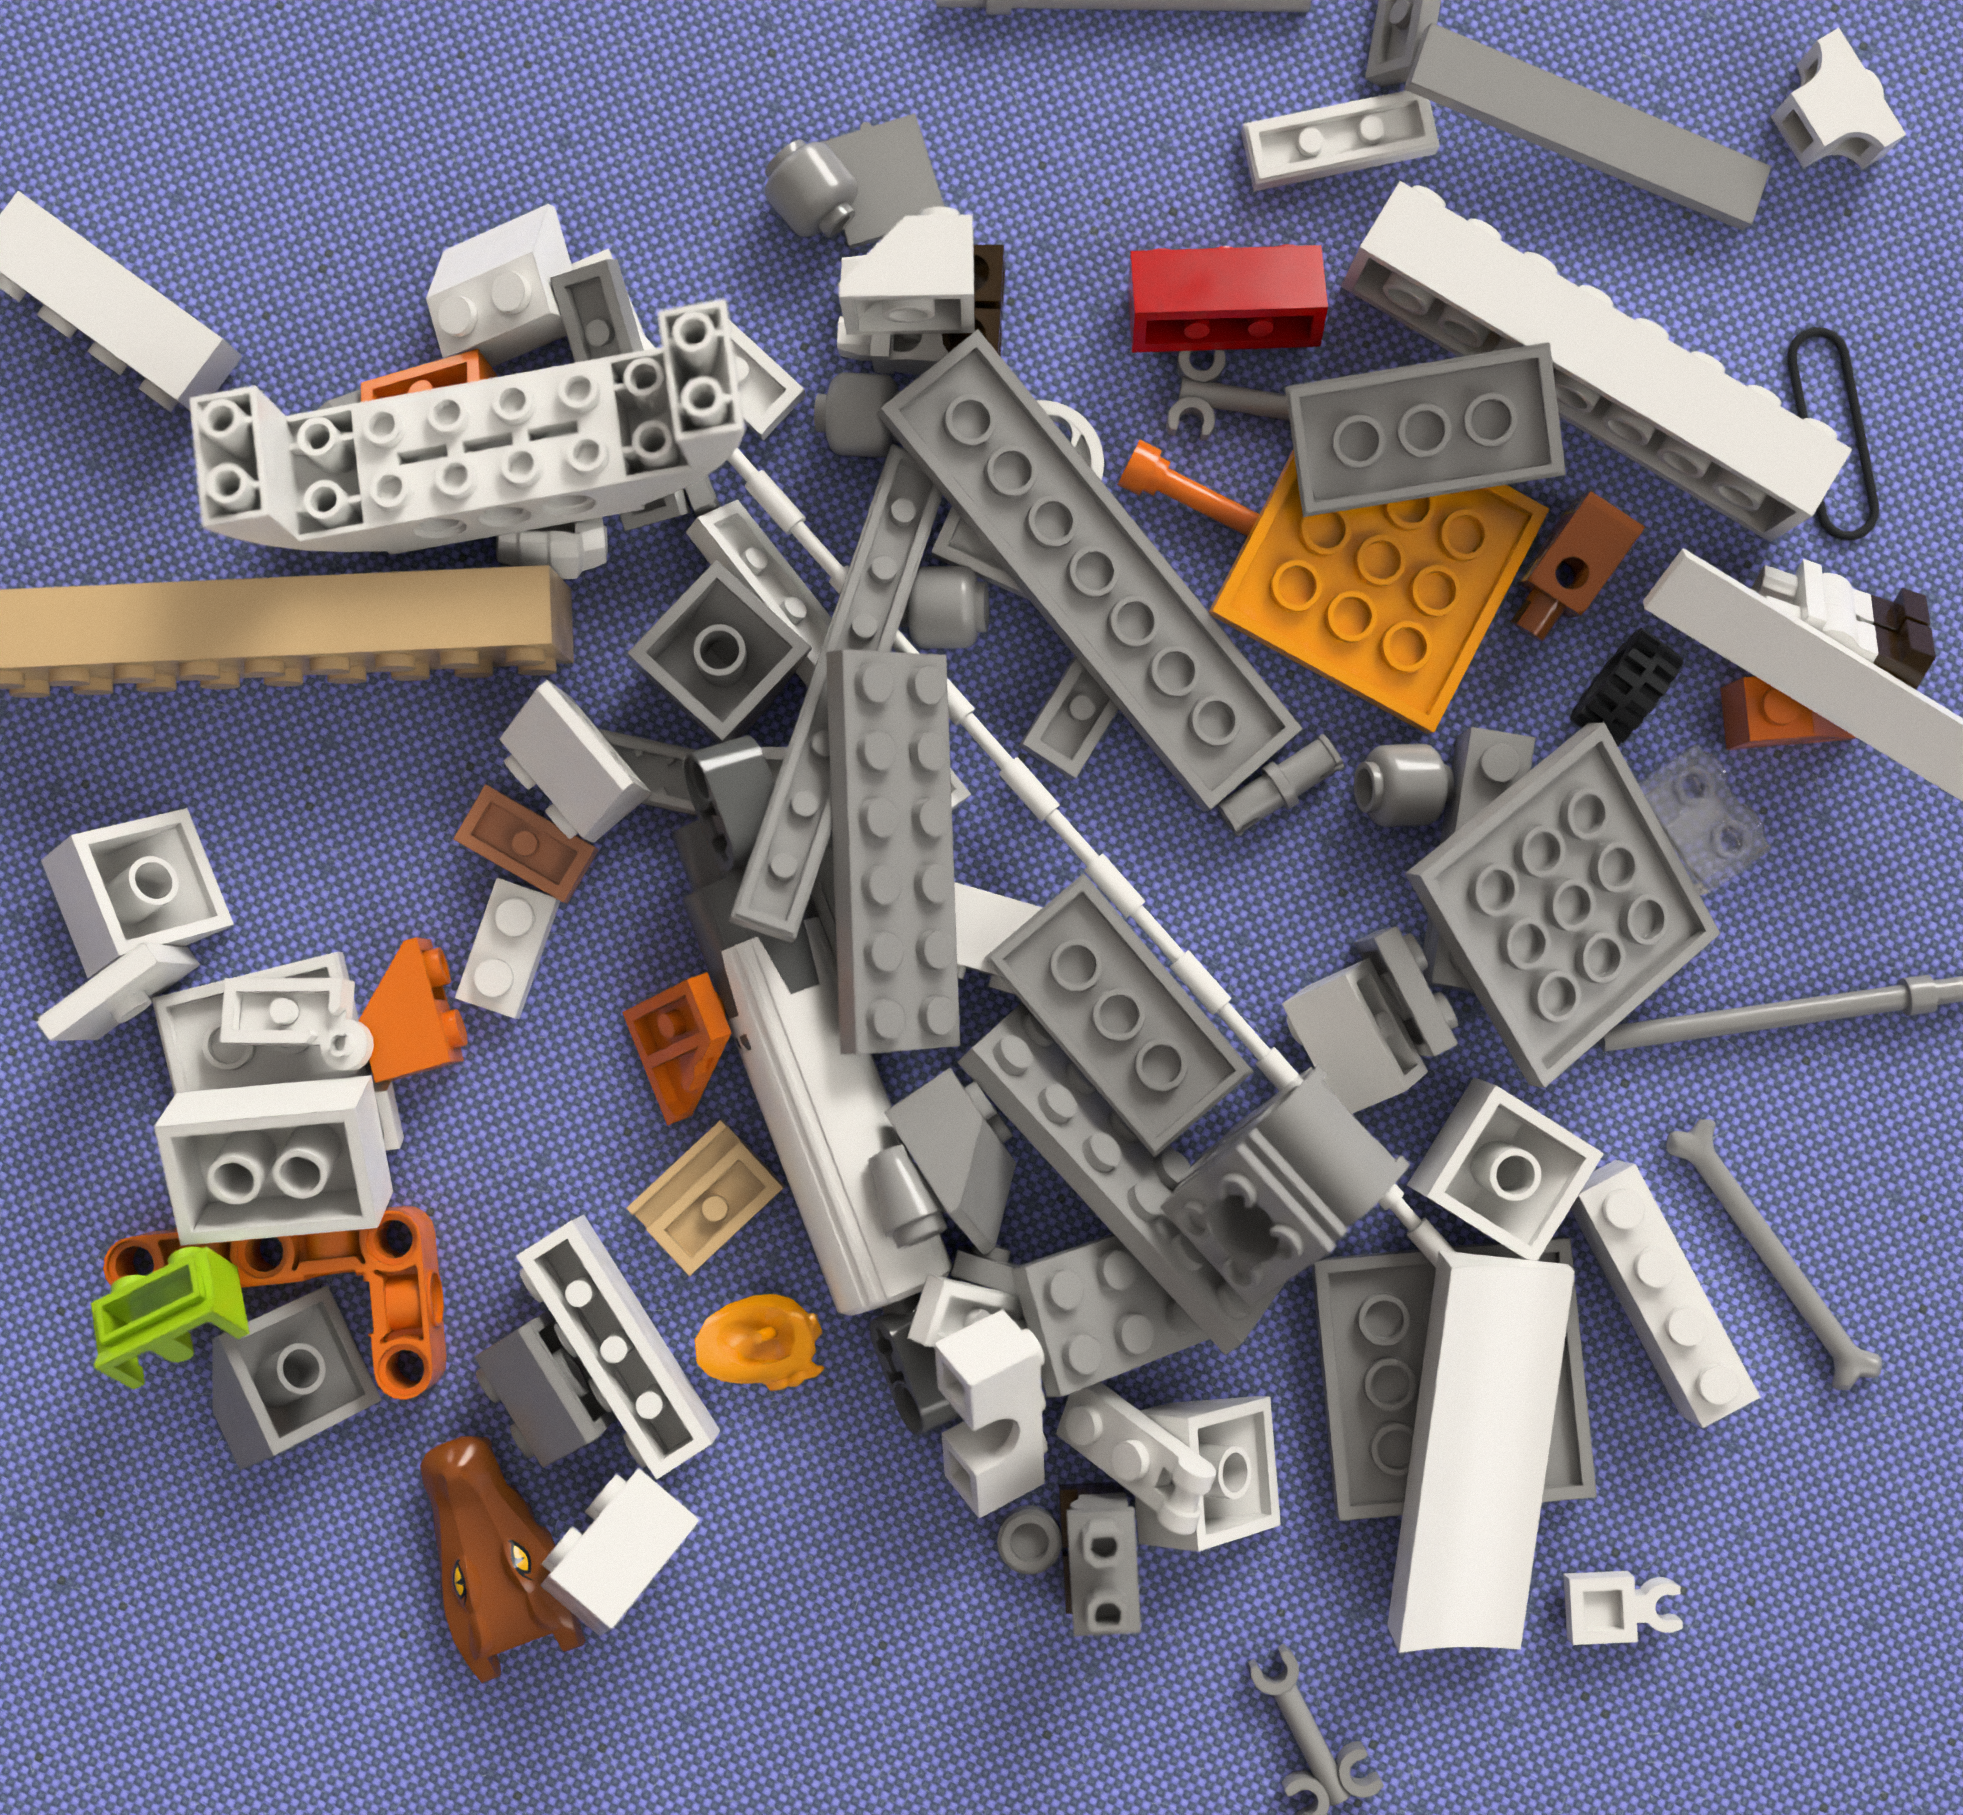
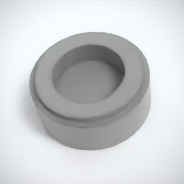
[997,1505,1062,1575]

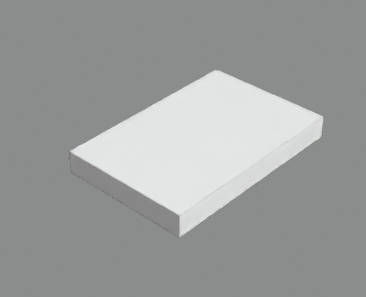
[152,952,372,1096]

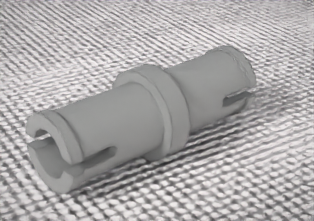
[1216,734,1345,837]

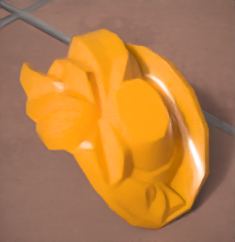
[695,1294,825,1391]

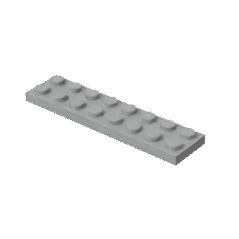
[877,329,1303,812]

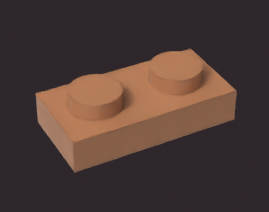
[453,784,599,904]

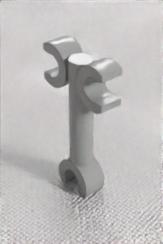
[1166,350,1290,441]
[1248,1643,1384,1815]

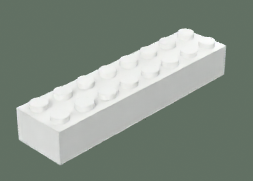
[1341,181,1852,542]

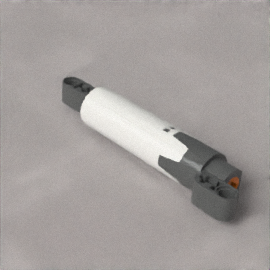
[671,735,960,1436]

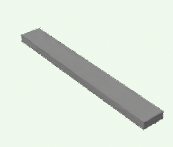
[728,444,943,943]

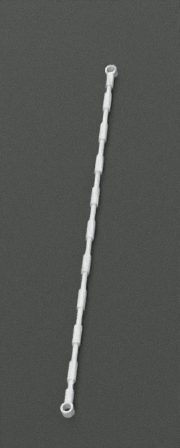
[638,329,1464,1268]

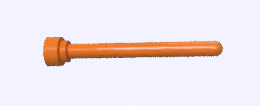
[1117,439,1259,537]

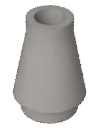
[868,1144,947,1250]

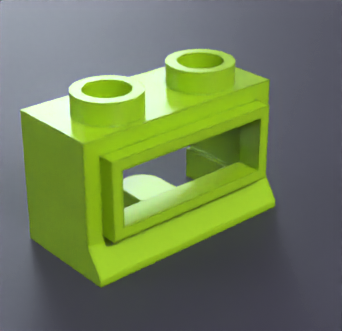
[90,1246,250,1390]

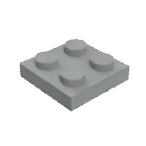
[1353,926,1458,1056]

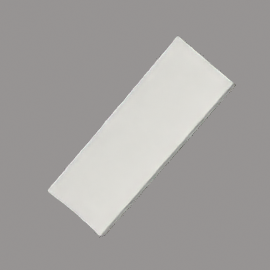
[1387,1251,1575,1653]

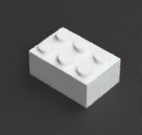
[154,1075,393,1246]

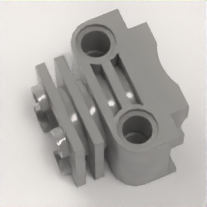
[1159,1065,1410,1306]

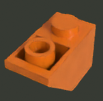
[358,937,468,1083]

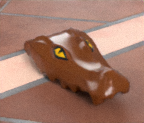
[420,1436,586,1683]

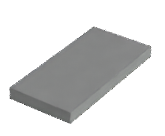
[1285,342,1566,517]
[984,873,1254,1157]

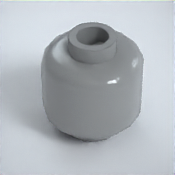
[765,139,858,238]
[814,372,901,458]
[899,566,989,649]
[1354,743,1455,828]

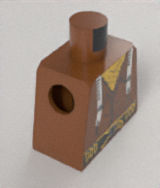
[1511,491,1645,642]

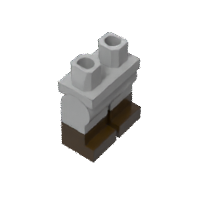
[1059,1482,1141,1636]

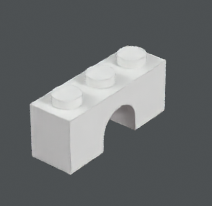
[935,1309,1048,1519]

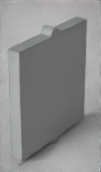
[822,113,945,249]

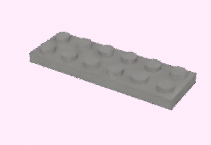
[826,649,960,1055]
[957,1002,1286,1355]

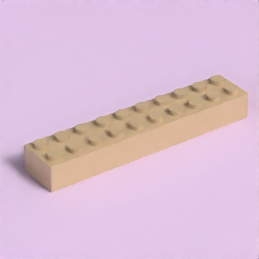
[0,565,574,698]

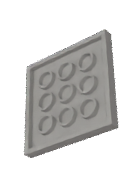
[1405,723,1721,1088]
[1311,1236,1597,1521]

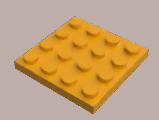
[1209,449,1550,734]

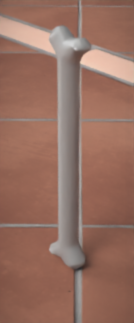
[1666,1119,1882,1390]

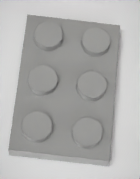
[1011,1233,1210,1397]

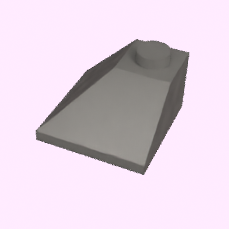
[212,1285,382,1470]

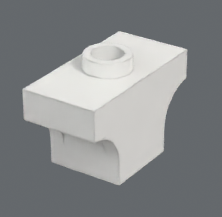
[1771,28,1906,169]

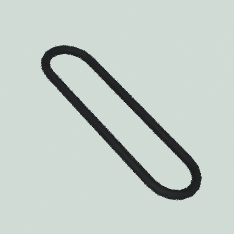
[1787,327,1879,540]

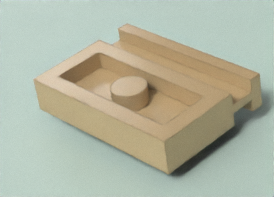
[626,1119,786,1277]

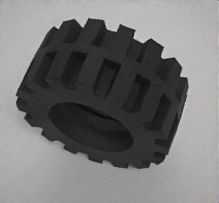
[1569,628,1684,746]

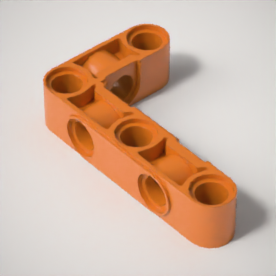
[103,1206,447,1400]

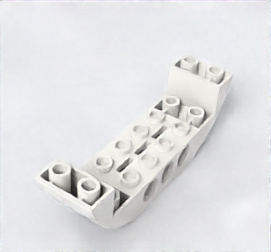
[189,299,745,555]

